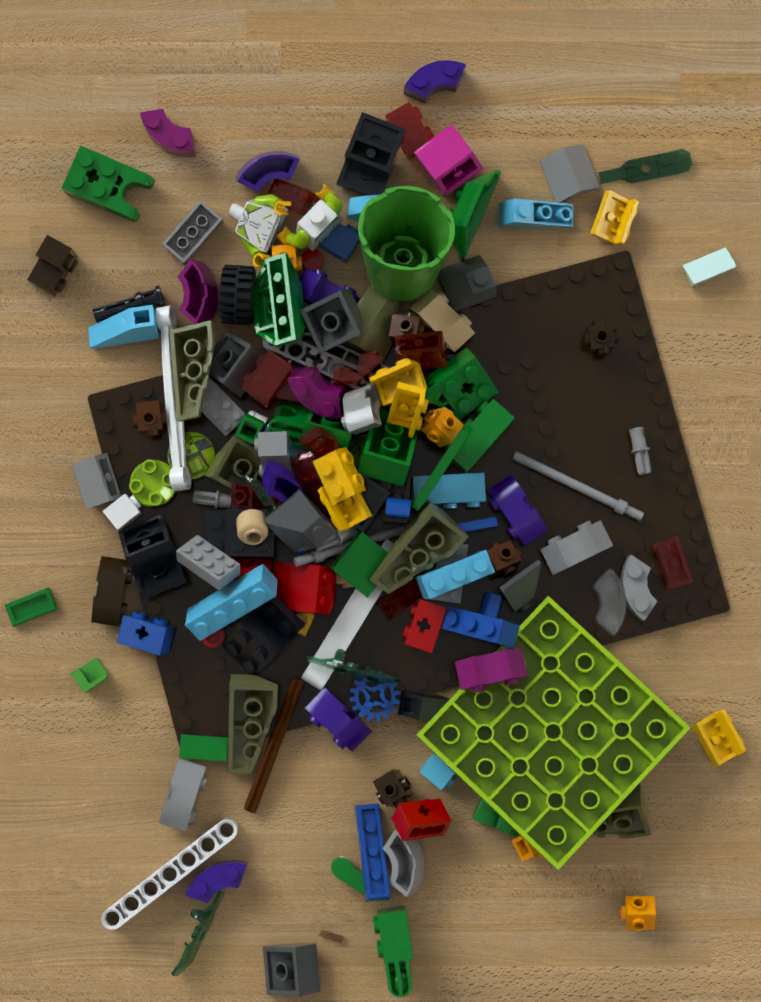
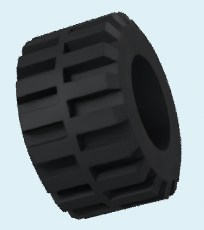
[219,264,256,325]

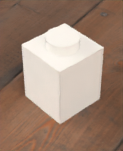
[103,494,142,531]

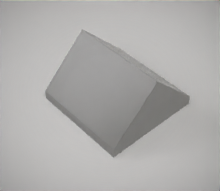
[540,144,600,203]

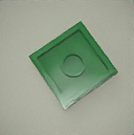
[331,530,388,598]

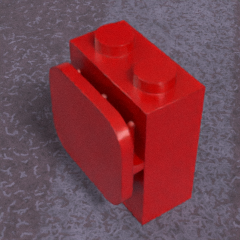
[273,561,336,615]

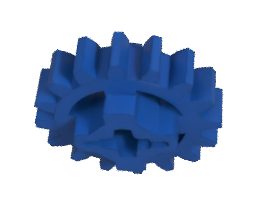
[349,670,401,722]

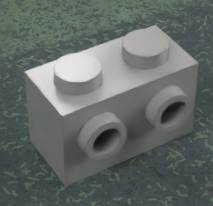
[72,453,121,509]

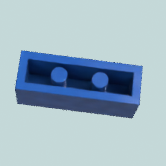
[441,606,520,649]

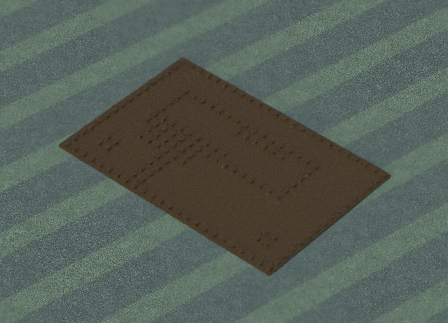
[88,251,730,747]

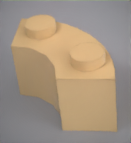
[410,289,475,352]

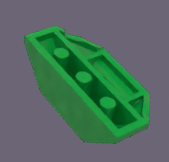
[450,170,501,261]
[253,252,307,347]

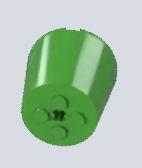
[358,186,455,301]

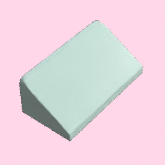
[683,247,737,287]

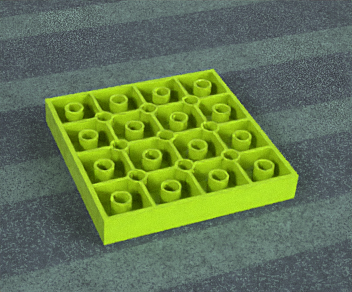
[416,596,690,871]

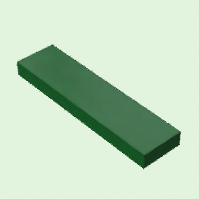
[411,425,473,511]

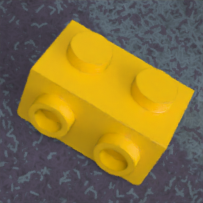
[590,190,639,245]
[369,358,428,407]
[387,382,429,438]
[312,447,366,505]
[318,486,372,532]
[692,709,747,768]

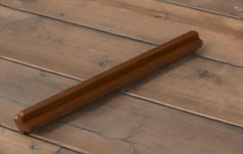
[244,678,304,813]

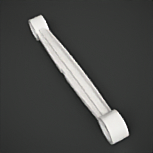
[155,305,192,492]

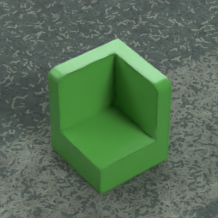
[71,658,110,693]

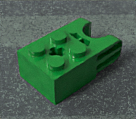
[61,145,155,222]
[425,348,499,420]
[267,401,353,455]
[373,906,413,997]

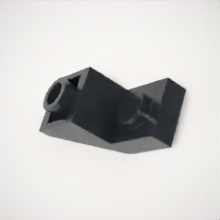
[398,690,451,721]

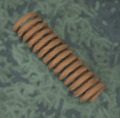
[319,930,344,942]

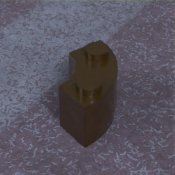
[91,556,133,626]

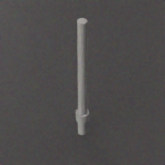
[512,451,644,521]
[293,523,408,567]

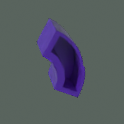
[404,60,466,103]
[236,151,300,192]
[299,269,360,305]
[262,461,306,506]
[488,475,548,546]
[305,688,372,752]
[185,860,248,903]

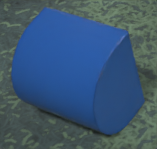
[385,497,412,520]
[479,592,504,618]

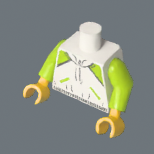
[275,184,343,252]
[228,194,291,268]

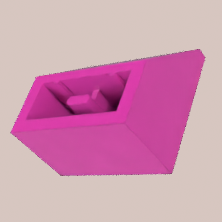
[414,125,483,197]

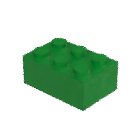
[445,399,515,474]
[358,408,418,486]

